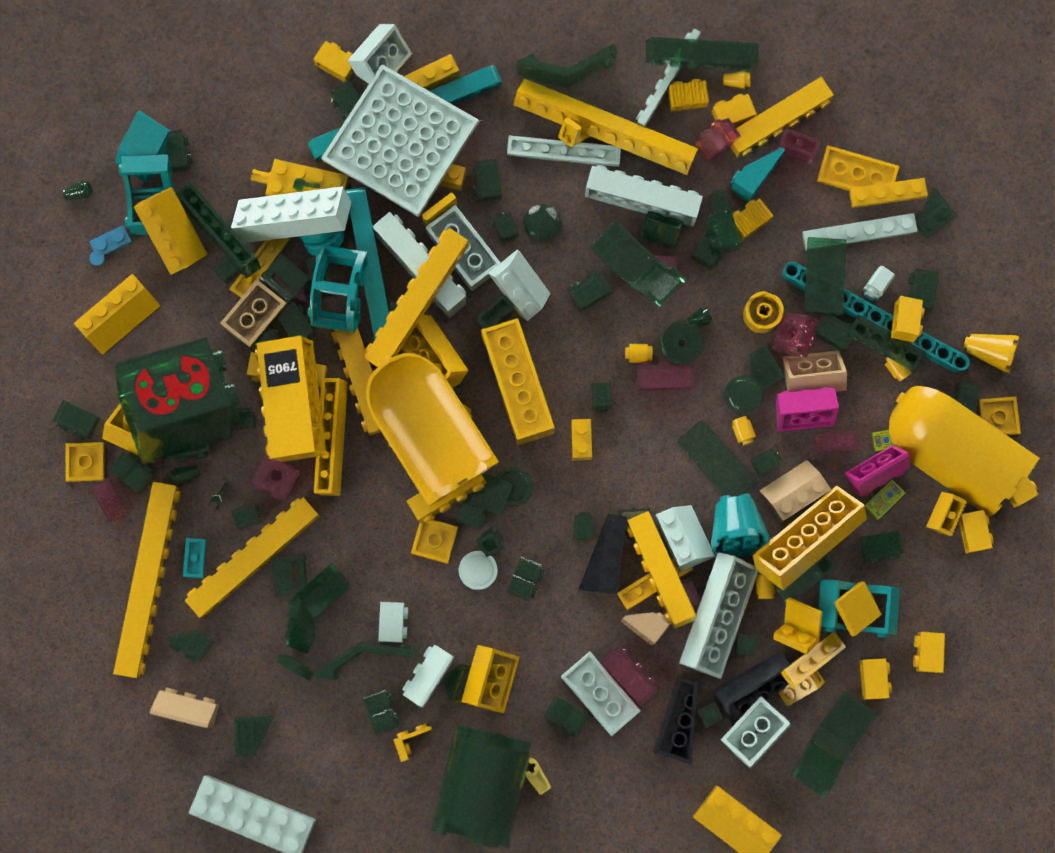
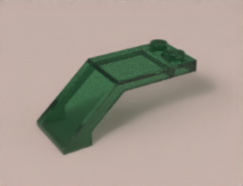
[516,44,617,88]
[589,221,687,307]
[313,642,418,680]
[791,691,877,798]

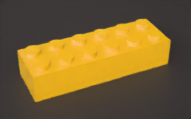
[753,486,867,590]

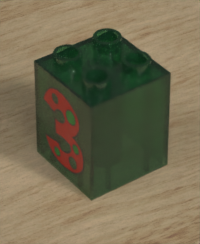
[114,337,240,465]

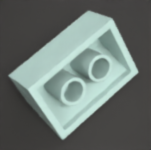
[348,24,412,84]
[488,249,551,321]
[656,505,715,572]
[402,645,455,708]
[721,697,791,769]

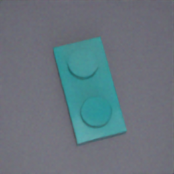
[183,538,207,578]

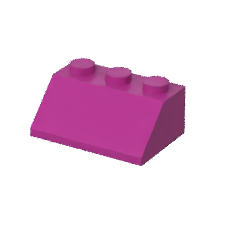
[776,387,839,432]
[844,445,910,497]

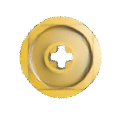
[743,291,784,333]

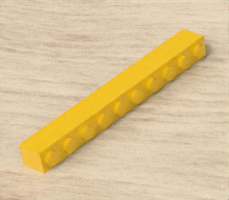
[513,79,698,175]
[113,482,181,678]

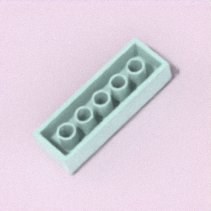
[585,165,703,227]
[231,187,351,243]
[372,212,467,318]
[679,552,758,679]
[189,775,316,853]

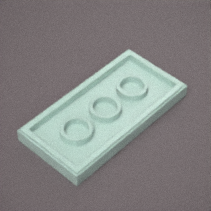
[560,651,641,737]

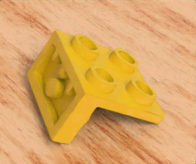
[773,597,822,654]

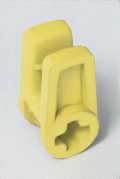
[521,758,551,794]

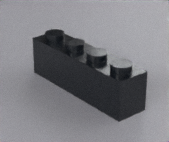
[578,514,627,595]
[713,652,790,726]
[653,677,698,765]

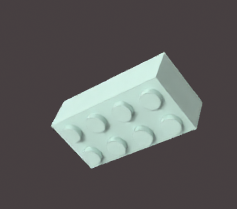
[425,205,501,291]

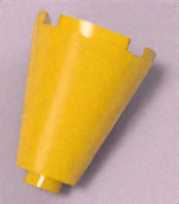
[963,334,1019,373]

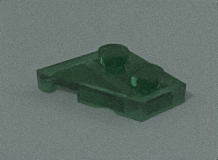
[916,188,957,239]
[749,345,786,397]
[234,716,273,757]

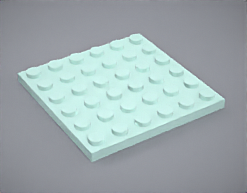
[321,64,479,217]

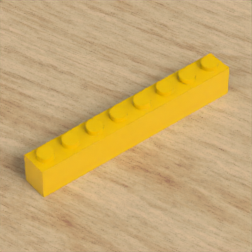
[364,228,471,367]
[185,497,320,619]

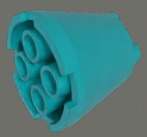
[711,494,770,558]

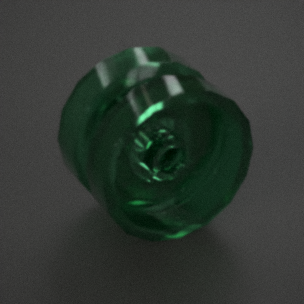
[661,320,704,364]

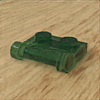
[259,254,310,304]
[272,554,310,596]

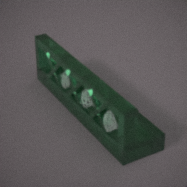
[847,314,925,372]

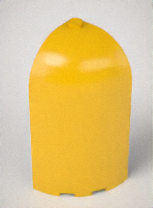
[366,353,499,506]
[889,386,1040,517]

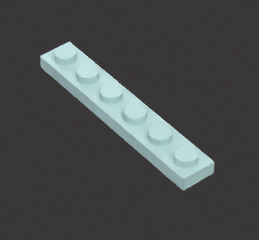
[636,29,701,127]
[507,136,621,167]
[802,213,917,251]

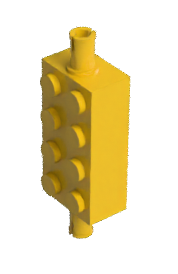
[251,159,350,196]

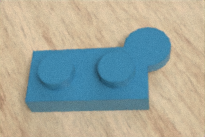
[89,225,132,266]

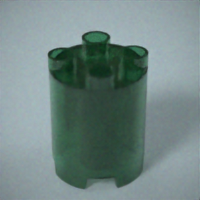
[431,725,531,849]

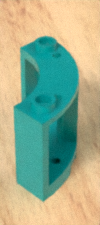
[119,155,175,235]
[308,245,369,333]
[818,580,900,638]

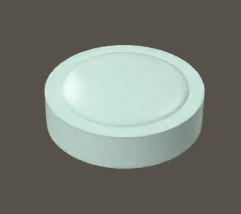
[459,551,498,590]

